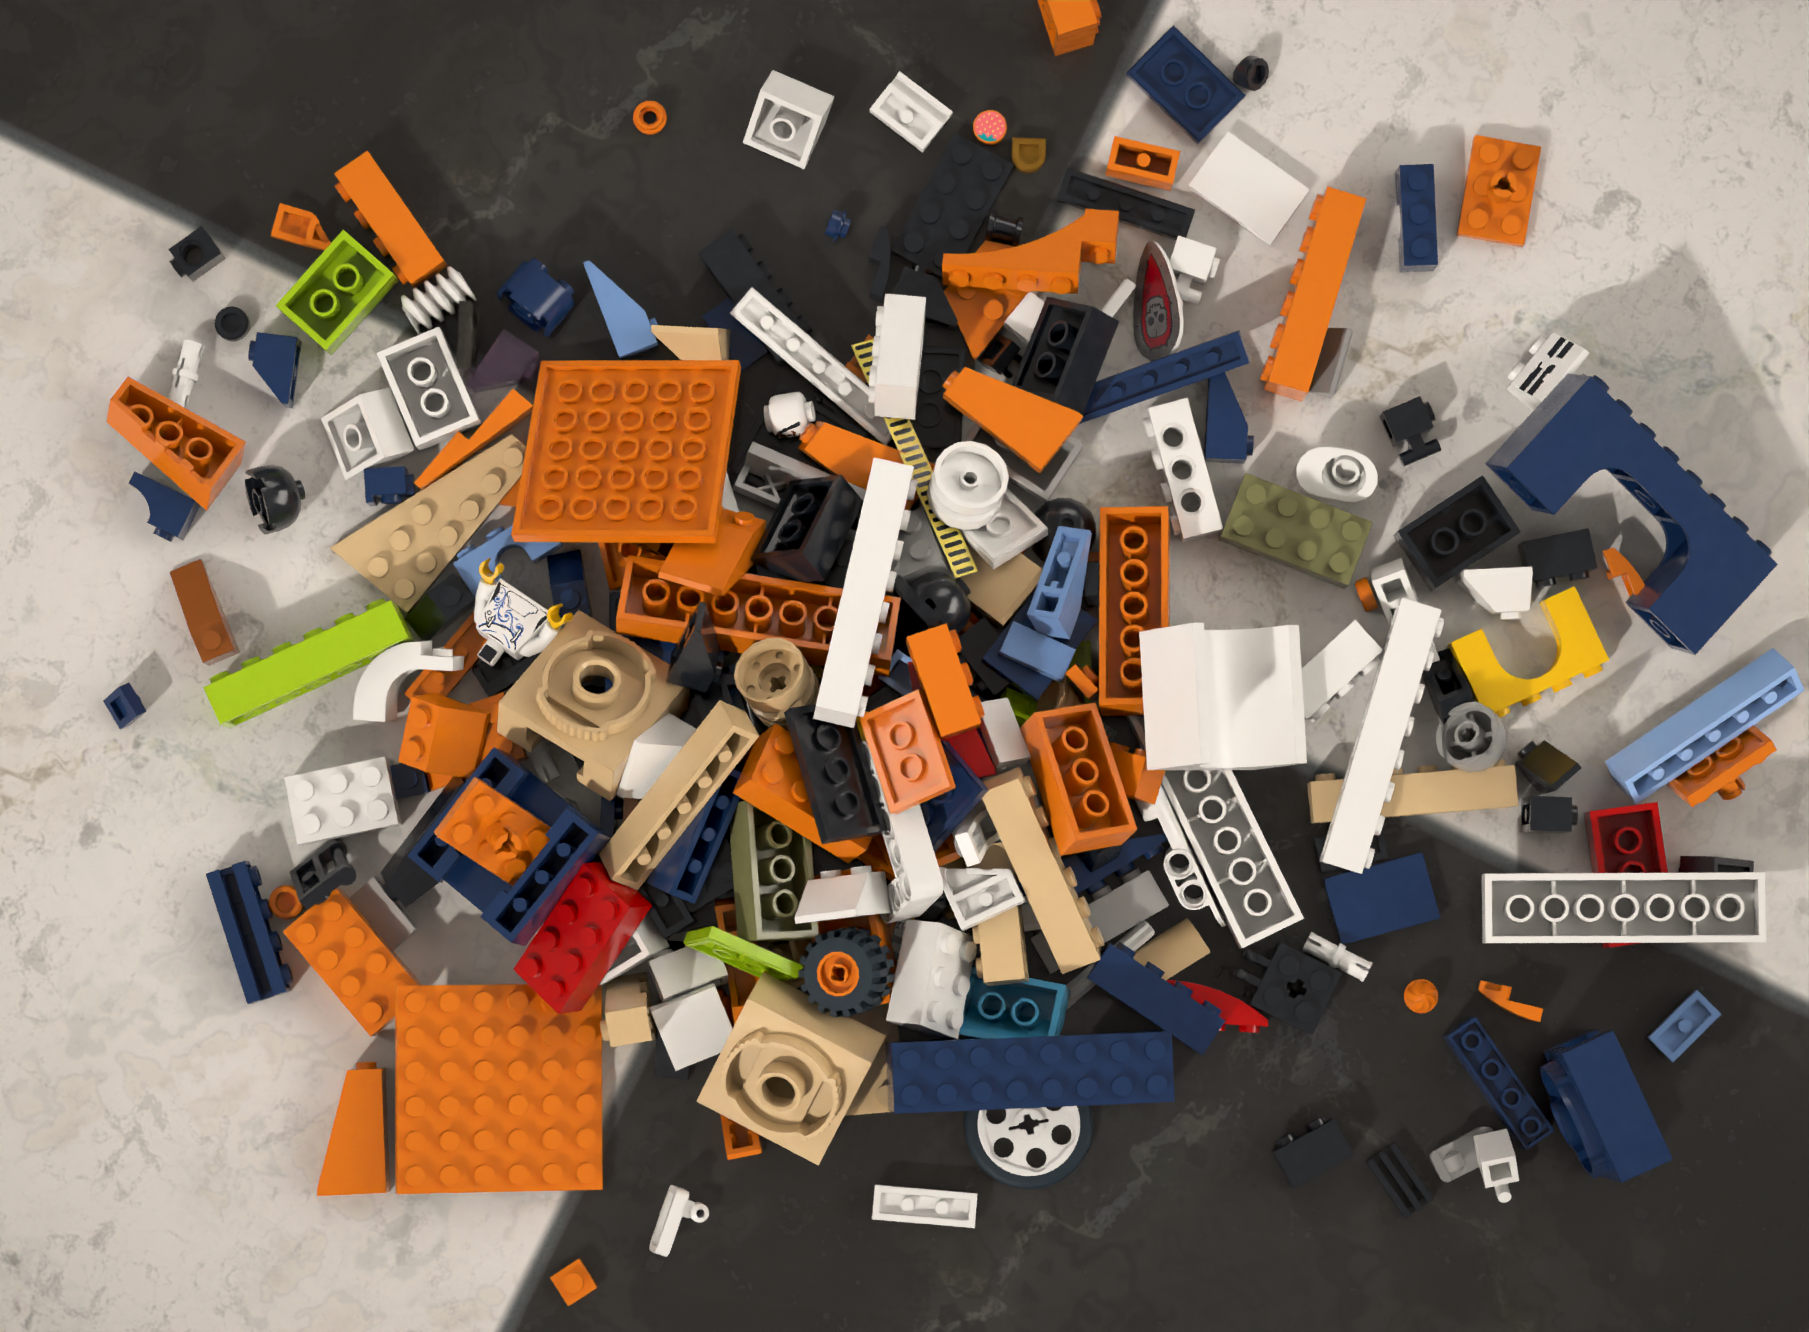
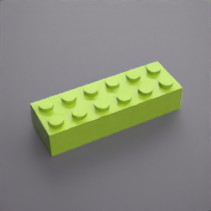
[203,598,415,728]

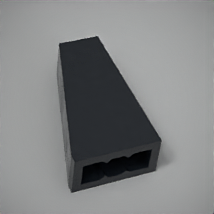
[380,776,466,908]

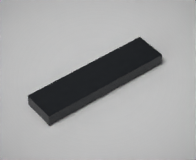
[1057,167,1195,240]

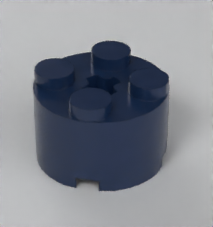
[496,258,575,337]

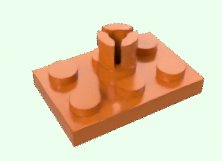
[1456,135,1541,247]
[859,689,956,814]
[1666,725,1777,807]
[434,776,551,886]

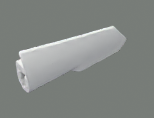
[1135,784,1226,927]

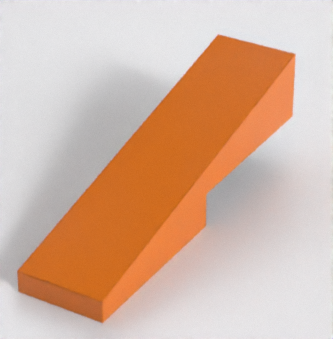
[414,389,533,490]

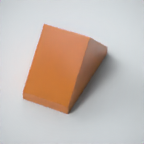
[720,1114,763,1160]

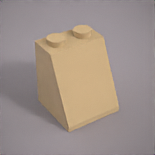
[951,540,1043,631]

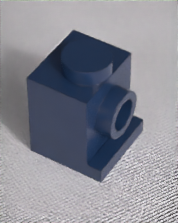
[364,466,415,506]

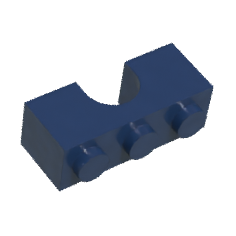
[1395,164,1438,272]

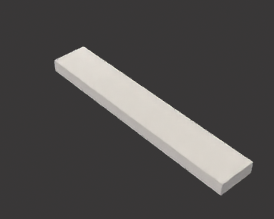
[730,287,892,445]

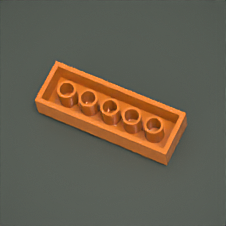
[1260,186,1367,402]
[1099,506,1170,716]

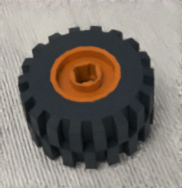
[799,927,895,1017]

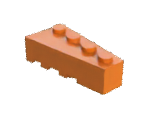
[106,377,246,511]

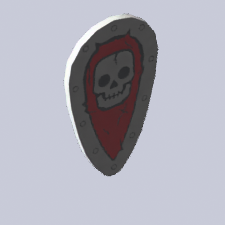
[1133,241,1184,361]

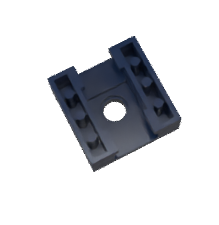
[408,747,611,946]
[1540,1029,1673,1183]

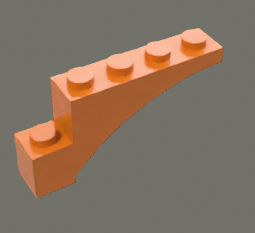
[942,209,1119,294]

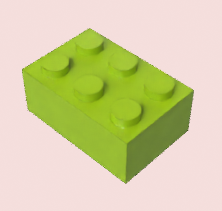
[275,230,399,356]

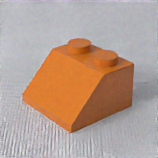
[398,692,490,778]

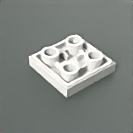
[650,982,733,1071]

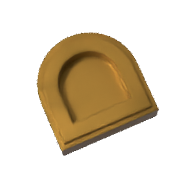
[1012,137,1046,173]

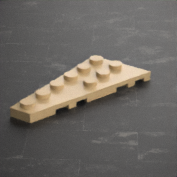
[330,434,526,613]

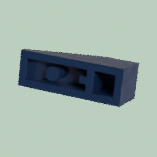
[1204,372,1254,464]

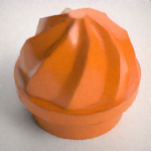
[1404,979,1438,1013]

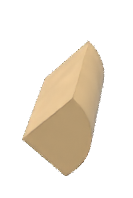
[1133,918,1210,981]

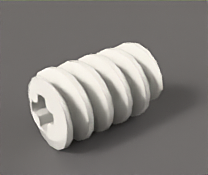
[401,266,477,335]

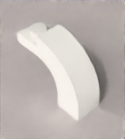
[353,641,464,722]
[952,779,1045,867]

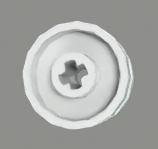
[927,441,1009,530]

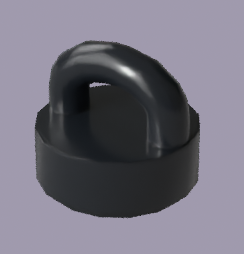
[1232,55,1269,91]

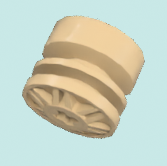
[734,638,820,729]

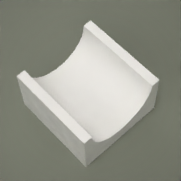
[1139,623,1307,770]

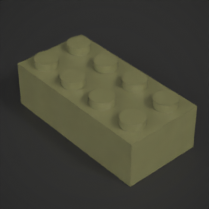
[1218,473,1373,589]
[729,801,819,943]

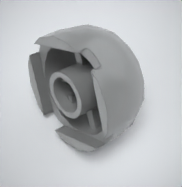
[1436,702,1507,772]

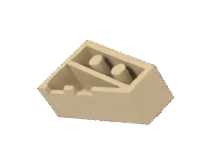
[600,972,657,1048]

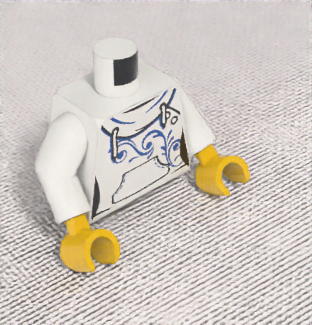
[474,558,573,666]

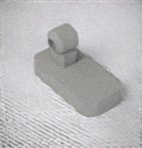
[1430,1126,1494,1182]

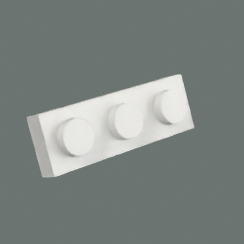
[872,1184,978,1228]

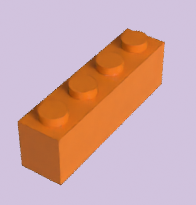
[334,150,447,288]

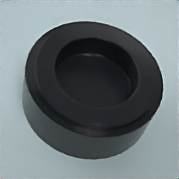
[215,306,250,342]

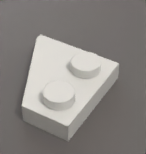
[939,867,1026,931]

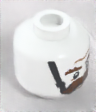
[764,392,816,439]

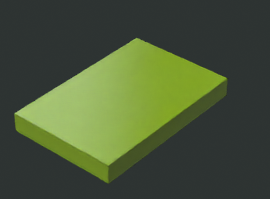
[683,926,803,981]

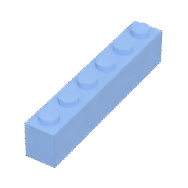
[1605,648,1805,804]

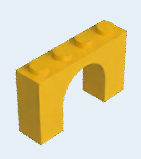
[1447,586,1609,718]

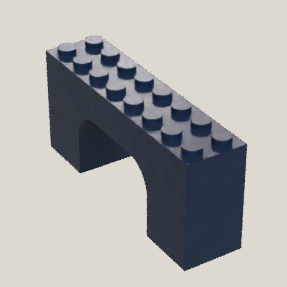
[1485,373,1778,655]
[885,1030,1175,1114]

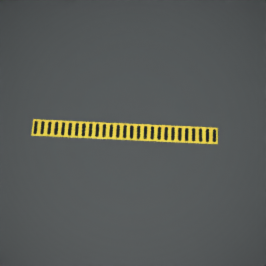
[851,339,978,578]

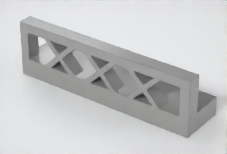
[733,442,866,542]

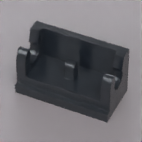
[472,651,541,697]

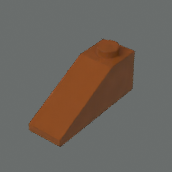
[170,559,241,666]

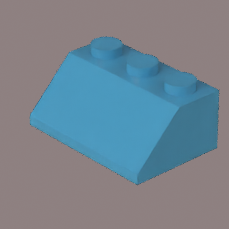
[959,967,1071,1039]

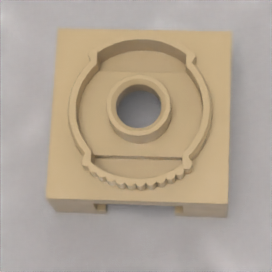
[497,610,690,801]
[696,972,886,1166]

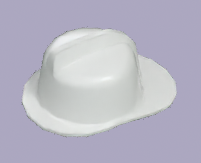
[1296,446,1378,502]

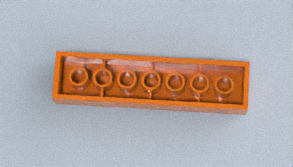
[616,555,901,676]

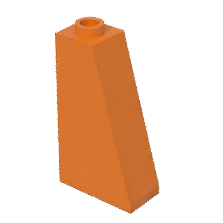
[942,367,1083,474]
[798,421,935,510]
[317,1062,390,1196]

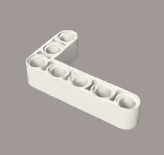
[862,741,943,924]

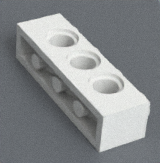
[1142,398,1223,542]

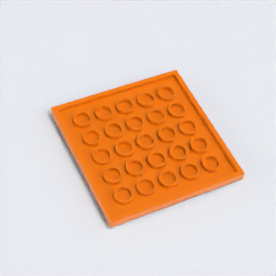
[511,360,741,543]
[395,984,603,1194]

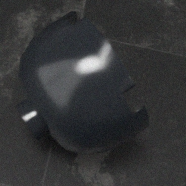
[245,465,305,535]
[1031,498,1096,562]
[910,572,971,634]

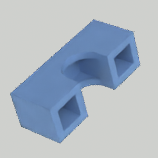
[453,525,563,597]

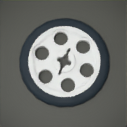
[964,1105,1094,1190]

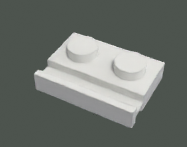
[870,71,953,153]

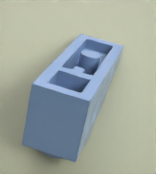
[583,260,659,360]
[1027,526,1092,639]

